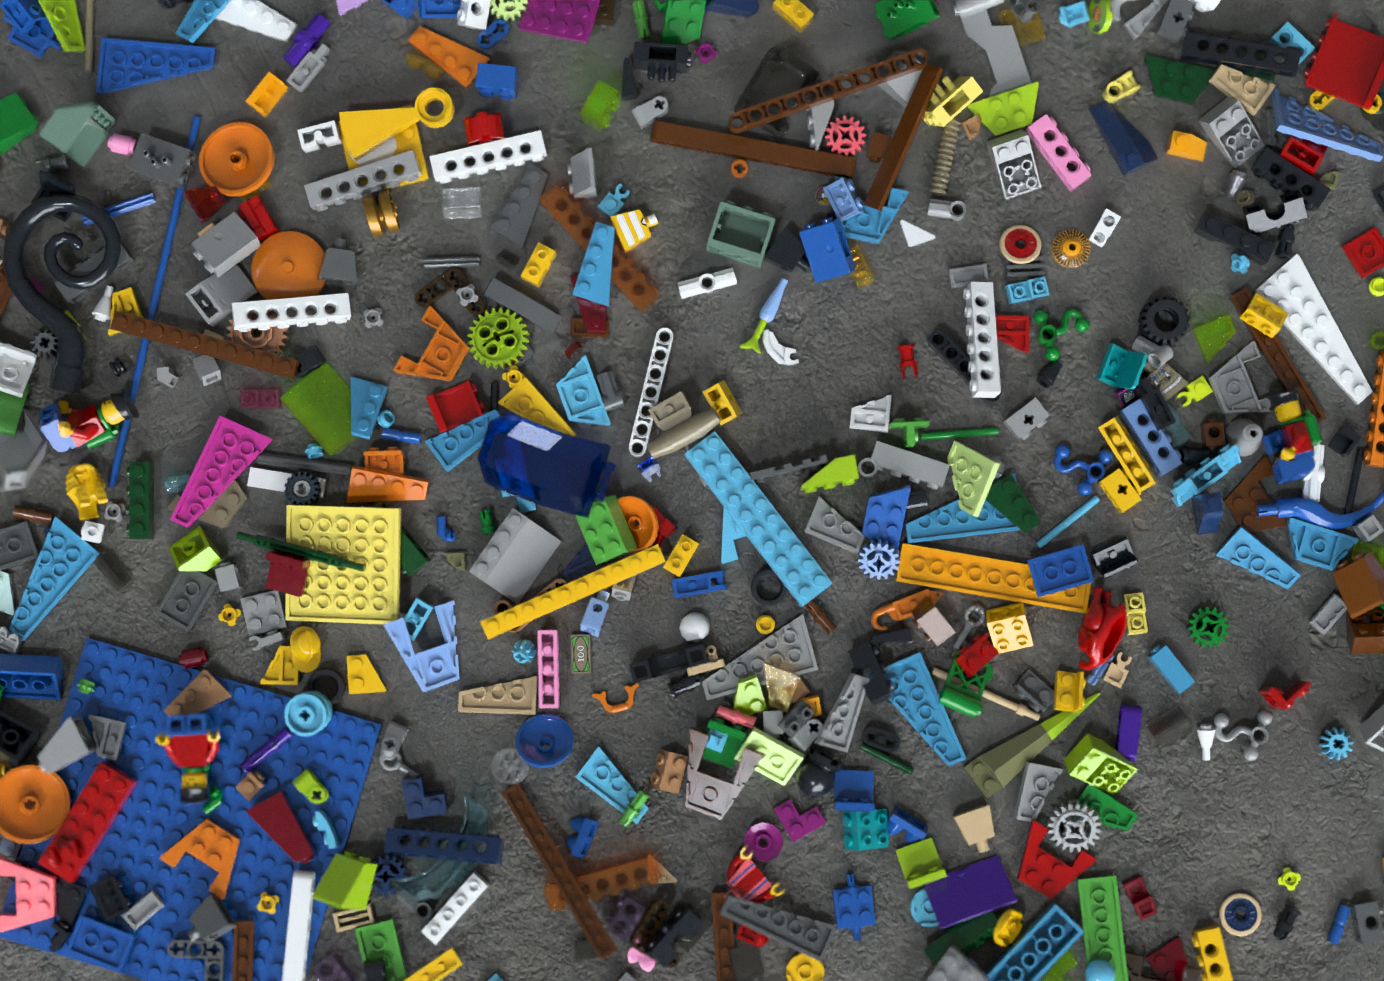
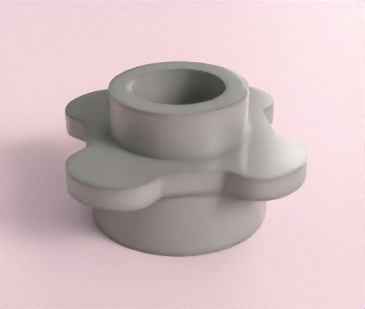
[456,284,478,306]
[363,308,384,328]
[104,501,125,522]

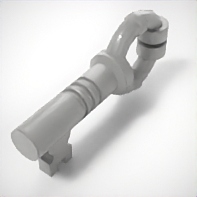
[953,604,985,650]
[378,752,418,776]

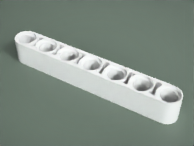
[629,328,673,458]
[282,870,315,981]

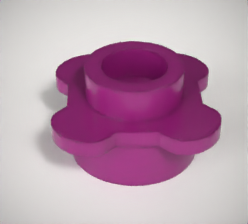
[695,42,717,64]

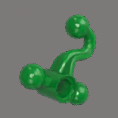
[1033,309,1090,361]

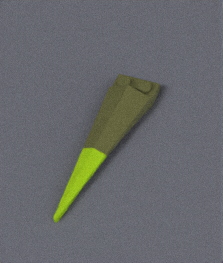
[963,693,1100,799]

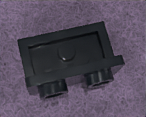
[1091,536,1138,578]
[89,875,130,922]

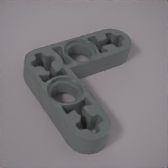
[167,939,225,981]

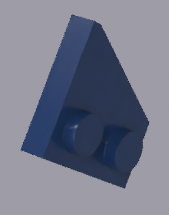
[562,543,603,583]

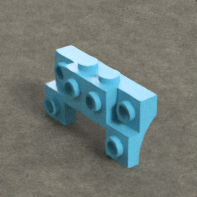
[1170,444,1241,507]

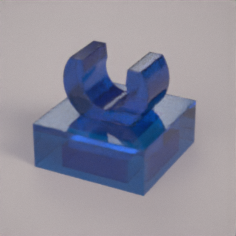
[637,457,661,482]

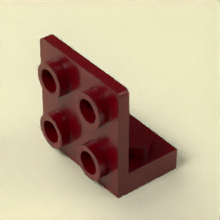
[265,550,311,597]

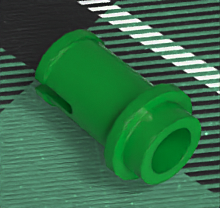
[479,510,496,535]

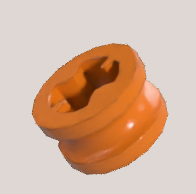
[731,160,748,178]

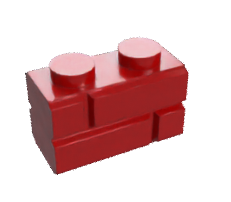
[238,195,279,242]

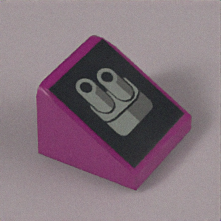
[1114,388,1140,409]

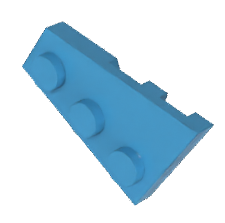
[350,376,387,440]

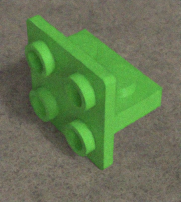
[888,418,930,448]

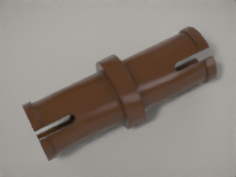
[13,505,54,524]
[804,598,837,634]

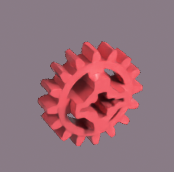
[824,116,866,156]

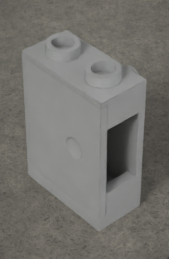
[191,212,261,278]

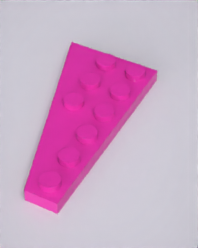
[170,416,273,528]

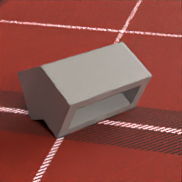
[156,367,179,388]

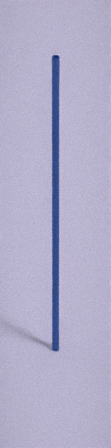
[108,116,201,487]

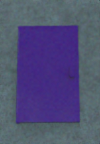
[923,855,1018,929]

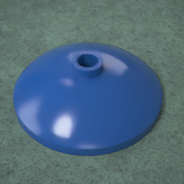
[516,714,574,768]

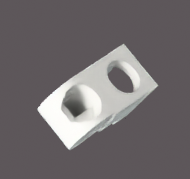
[1088,208,1121,248]

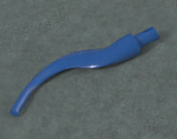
[1256,490,1384,530]

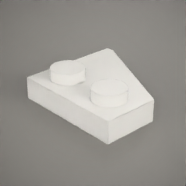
[849,395,891,432]

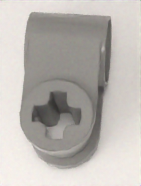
[632,96,669,128]
[787,718,822,753]
[380,721,409,760]

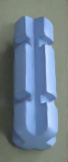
[1086,655,1114,686]

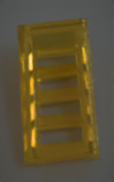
[850,245,875,289]

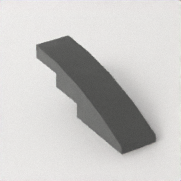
[483,277,562,334]

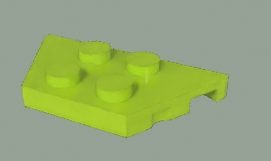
[967,81,1039,136]

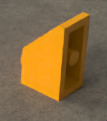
[1165,131,1207,162]

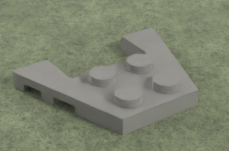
[1208,341,1275,414]

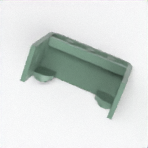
[39,102,115,167]

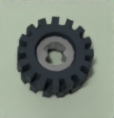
[284,472,321,506]

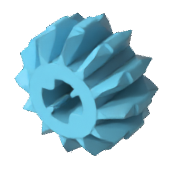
[1319,727,1353,760]

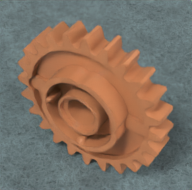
[226,311,289,354]

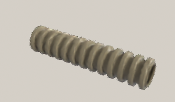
[929,119,960,196]

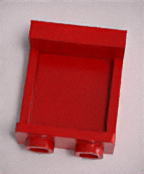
[426,380,486,433]

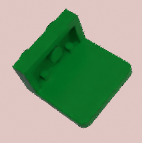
[702,717,746,768]

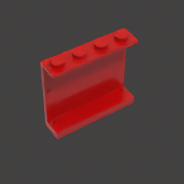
[1304,12,1384,110]

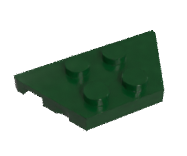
[1144,55,1216,105]

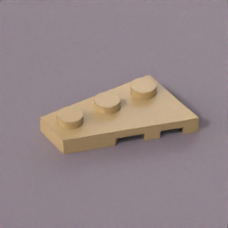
[1209,65,1276,116]

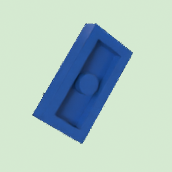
[887,806,928,843]
[565,817,600,858]

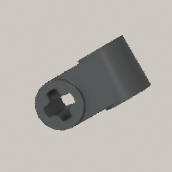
[1005,0,1041,23]

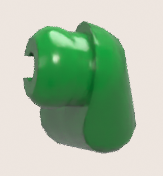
[202,786,222,815]

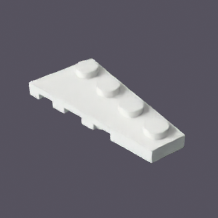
[215,0,298,42]

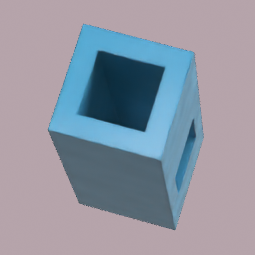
[1148,645,1195,694]

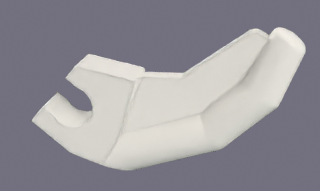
[763,329,799,365]

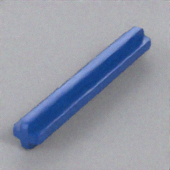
[81,192,156,226]

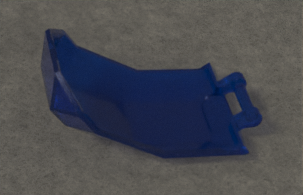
[477,411,616,518]

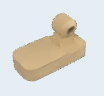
[686,645,725,676]

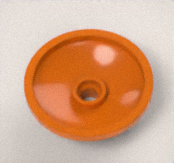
[617,496,658,553]

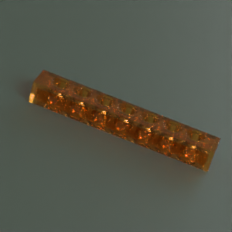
[539,185,659,314]

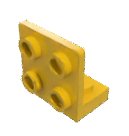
[986,602,1033,654]

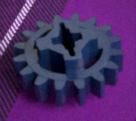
[371,854,409,897]

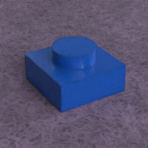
[1262,429,1285,454]

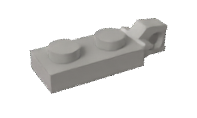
[286,44,331,93]

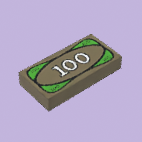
[571,634,591,674]

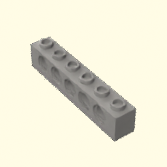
[304,150,423,211]

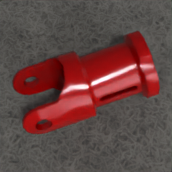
[897,344,918,380]

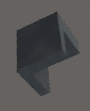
[1328,426,1361,457]

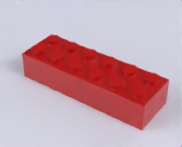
[38,761,138,883]

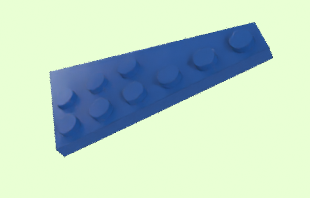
[96,38,216,95]

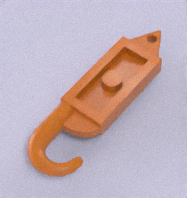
[871,589,943,631]

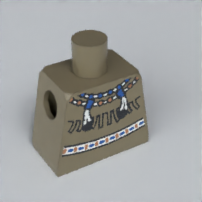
[1143,361,1189,401]

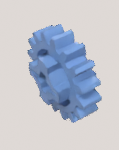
[858,539,900,580]

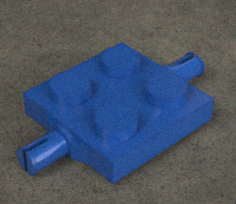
[3,14,63,58]
[832,873,876,941]

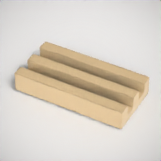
[332,903,375,932]

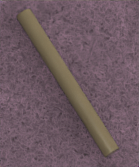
[85,0,94,72]

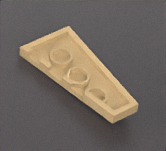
[458,676,538,715]

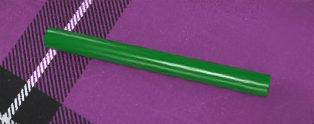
[921,427,998,440]

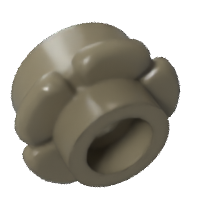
[1236,190,1255,208]

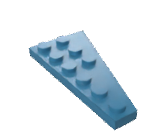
[905,473,1020,544]
[9,516,101,641]
[867,652,966,766]

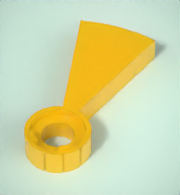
[339,87,455,161]

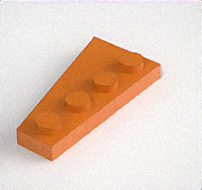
[408,26,491,89]
[346,465,429,503]

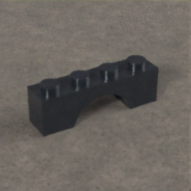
[1194,212,1276,266]
[629,644,709,683]

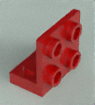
[1258,681,1312,710]

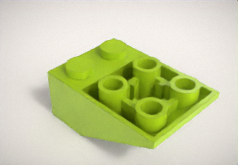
[800,455,859,493]
[1064,733,1138,795]

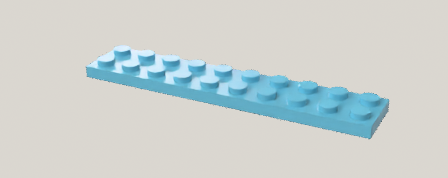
[684,431,832,607]

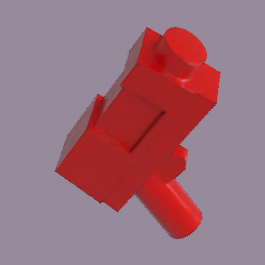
[650,504,676,547]

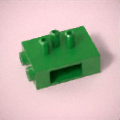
[874,0,941,40]

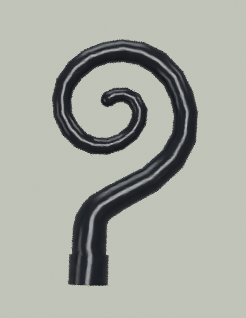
[2,193,121,393]

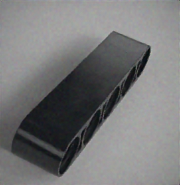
[928,330,1001,404]

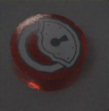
[564,342,583,360]

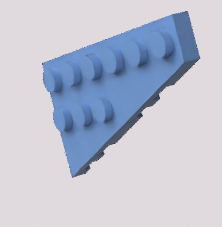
[1271,88,1384,162]

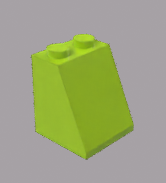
[312,851,377,910]

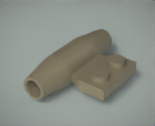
[647,391,721,459]

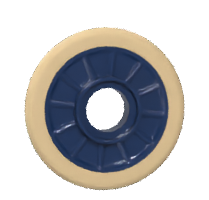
[1219,893,1262,936]

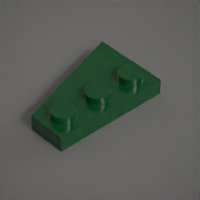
[985,474,1041,533]

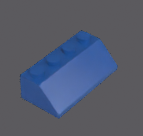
[0,654,64,700]

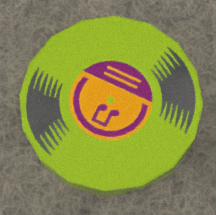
[1088,0,1113,34]

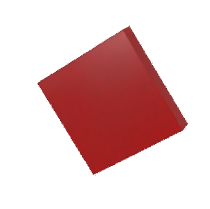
[1341,227,1384,279]

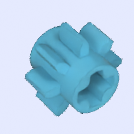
[512,640,537,663]

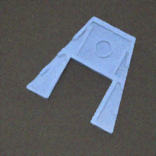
[383,600,459,692]

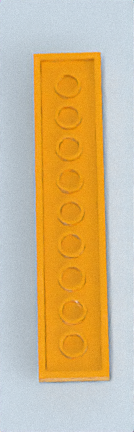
[896,543,1091,613]

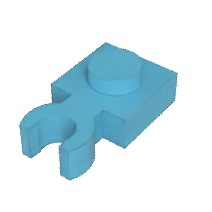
[598,184,630,217]

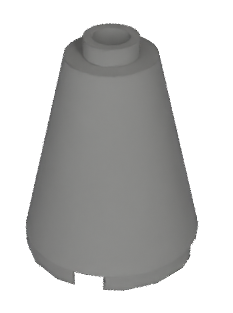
[1224,418,1262,456]

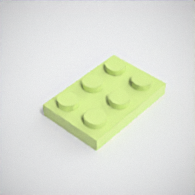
[734,727,804,786]

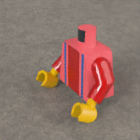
[724,845,785,904]

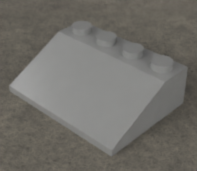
[469,508,562,604]

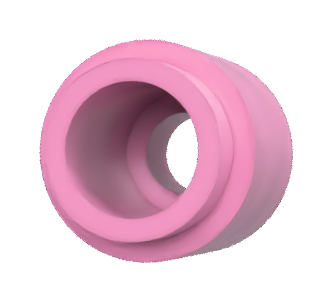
[108,133,138,156]

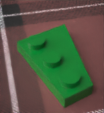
[1073,783,1138,831]

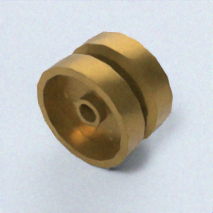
[362,190,400,238]

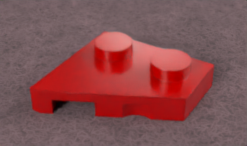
[995,315,1029,353]

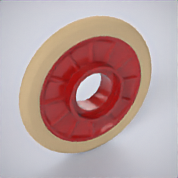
[1000,225,1041,264]

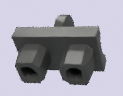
[777,699,815,738]

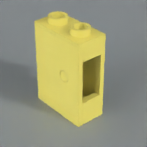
[923,76,983,127]

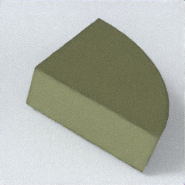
[1318,171,1341,191]
[445,552,466,571]

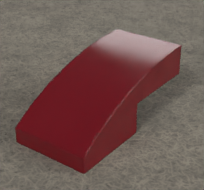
[1122,874,1158,921]

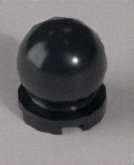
[796,747,843,797]

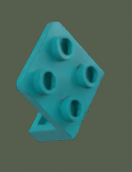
[1096,343,1148,390]
[842,809,889,851]

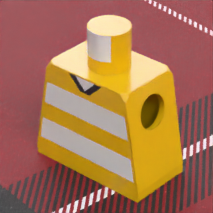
[610,210,658,253]

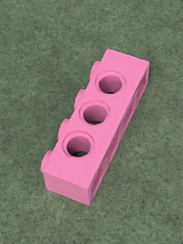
[1025,114,1091,192]
[538,630,560,708]

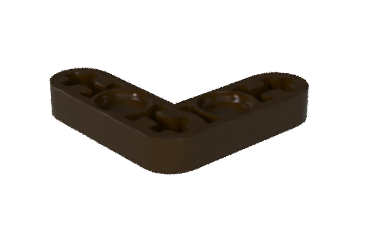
[415,268,486,317]
[629,897,680,968]

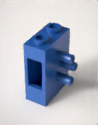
[799,217,856,283]

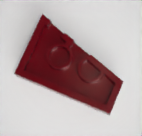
[570,275,607,333]

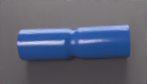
[382,427,422,444]
[1327,904,1351,945]

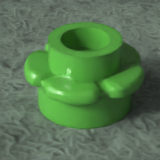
[76,679,95,695]

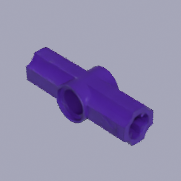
[282,13,331,68]

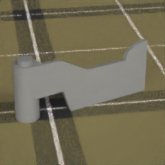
[953,0,1031,97]

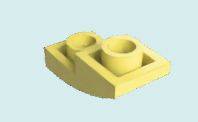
[1123,592,1148,635]

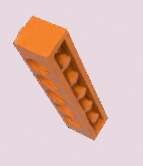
[1363,351,1384,468]

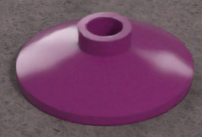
[744,822,783,862]

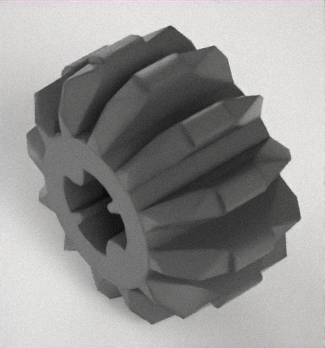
[30,327,58,360]

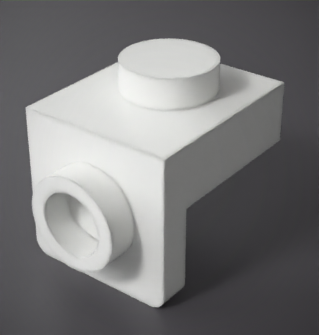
[81,521,105,543]

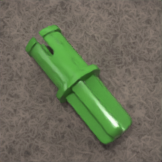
[632,0,651,39]
[618,791,648,828]

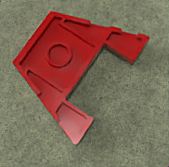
[1017,819,1097,899]

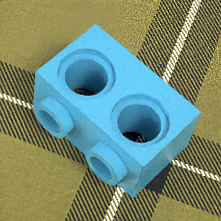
[1268,22,1315,64]

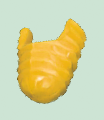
[65,463,108,520]

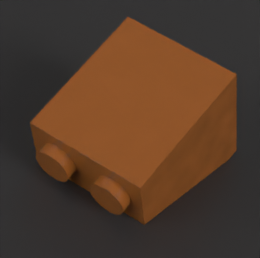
[1333,551,1384,619]

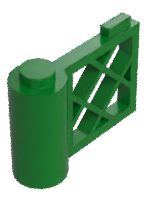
[938,650,994,718]

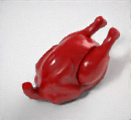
[1078,586,1127,670]

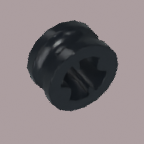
[109,358,127,377]

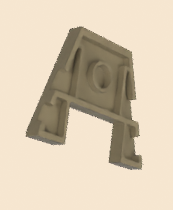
[167,479,249,529]

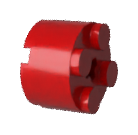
[463,111,504,146]

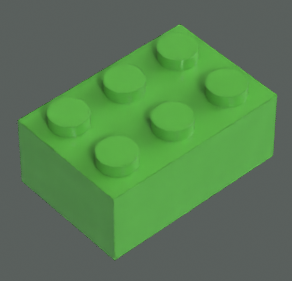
[574,495,637,565]

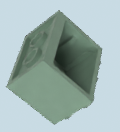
[706,200,776,268]

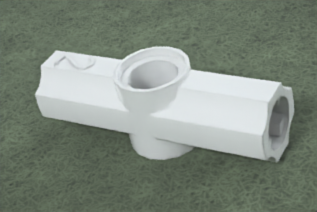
[677,268,737,299]
[1302,444,1325,503]

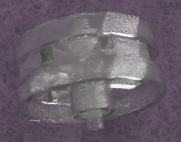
[491,748,529,784]

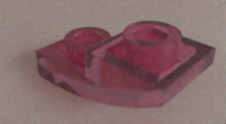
[240,389,282,410]

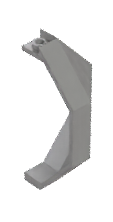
[0,408,47,492]

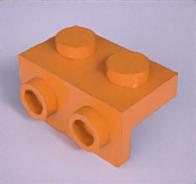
[363,447,404,474]

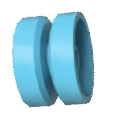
[284,690,333,737]

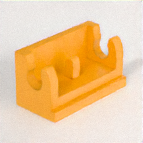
[246,72,289,118]

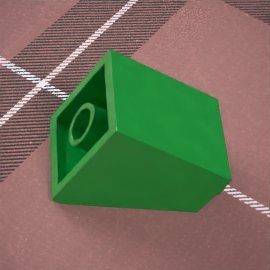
[0,92,38,156]

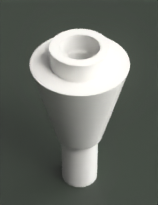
[92,286,114,322]
[1196,724,1216,760]

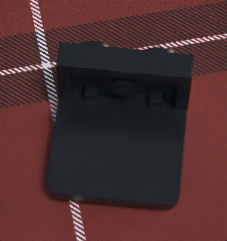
[31,170,75,222]

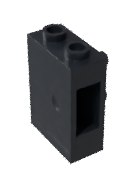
[633,42,692,82]

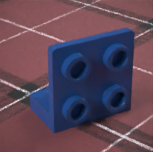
[0,0,47,34]
[834,770,874,811]

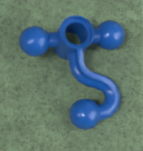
[1054,444,1113,496]

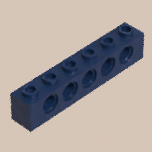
[384,825,505,865]

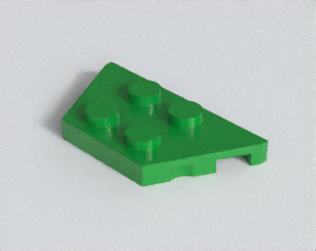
[660,0,706,45]

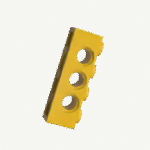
[1098,416,1159,493]
[1192,925,1233,981]

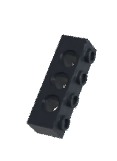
[1250,147,1331,212]

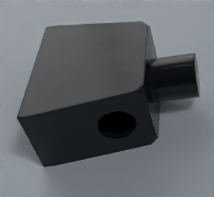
[764,227,810,273]

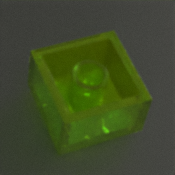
[580,80,621,132]

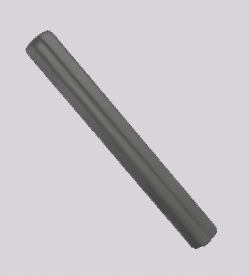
[257,453,352,476]

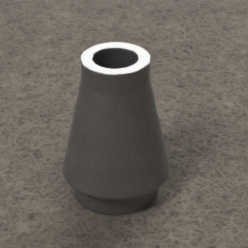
[1224,170,1247,199]

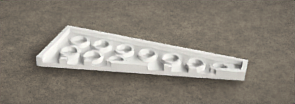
[1254,254,1373,405]

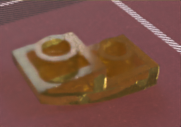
[405,53,444,79]

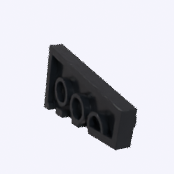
[8,859,88,925]

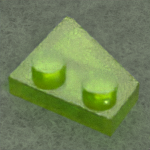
[1193,314,1236,363]

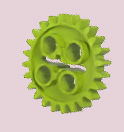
[467,307,530,370]

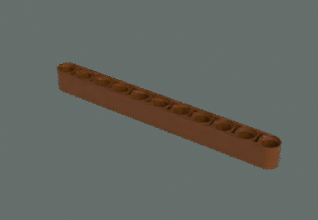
[728,49,929,133]
[650,121,856,179]

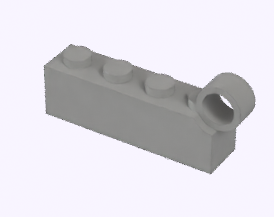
[858,441,950,490]

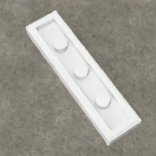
[247,467,327,498]

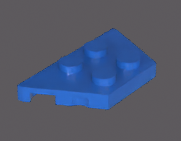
[862,485,911,550]

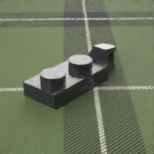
[1137,377,1176,431]

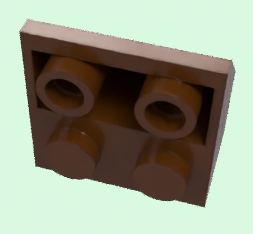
[1346,610,1384,654]

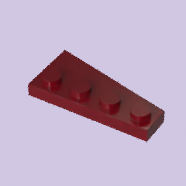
[1145,936,1188,981]

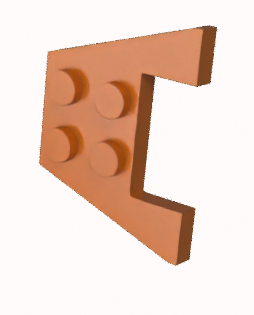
[393,306,470,381]
[160,819,241,899]

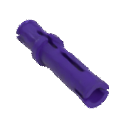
[240,727,293,773]

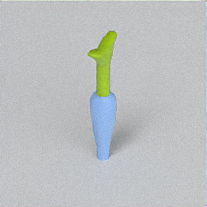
[739,278,788,354]

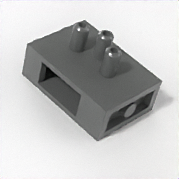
[128,133,195,189]

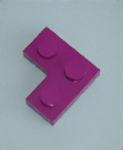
[773,799,826,842]

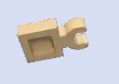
[1102,652,1132,688]

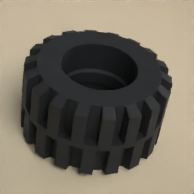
[1138,296,1190,345]

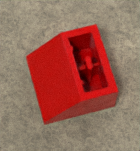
[1278,134,1328,176]

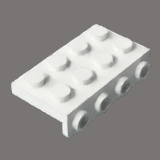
[0,342,37,398]

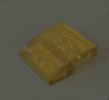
[998,6,1046,47]

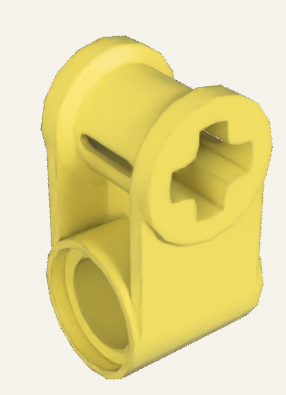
[1102,71,1141,103]

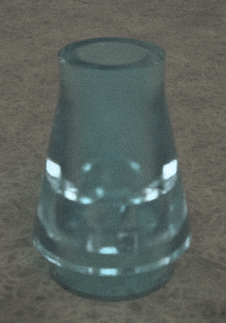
[163,472,190,494]

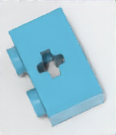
[404,597,434,641]

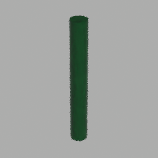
[859,742,914,775]

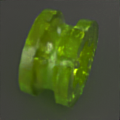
[1368,332,1384,350]

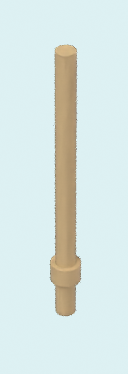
[932,667,1041,721]

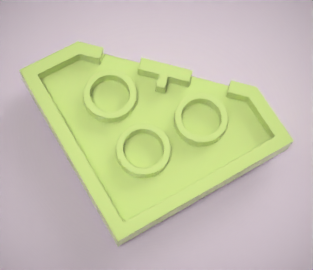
[947,441,1000,517]

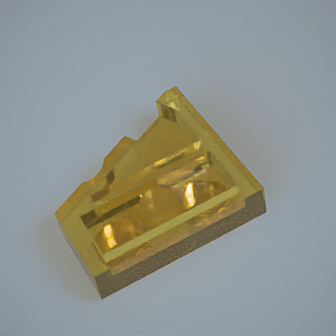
[764,662,801,712]

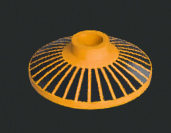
[1052,230,1090,268]

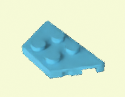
[556,355,611,426]

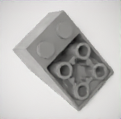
[805,87,834,151]
[1198,97,1265,169]
[986,129,1041,200]
[185,264,258,327]

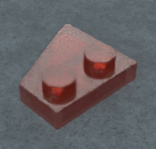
[183,186,225,223]

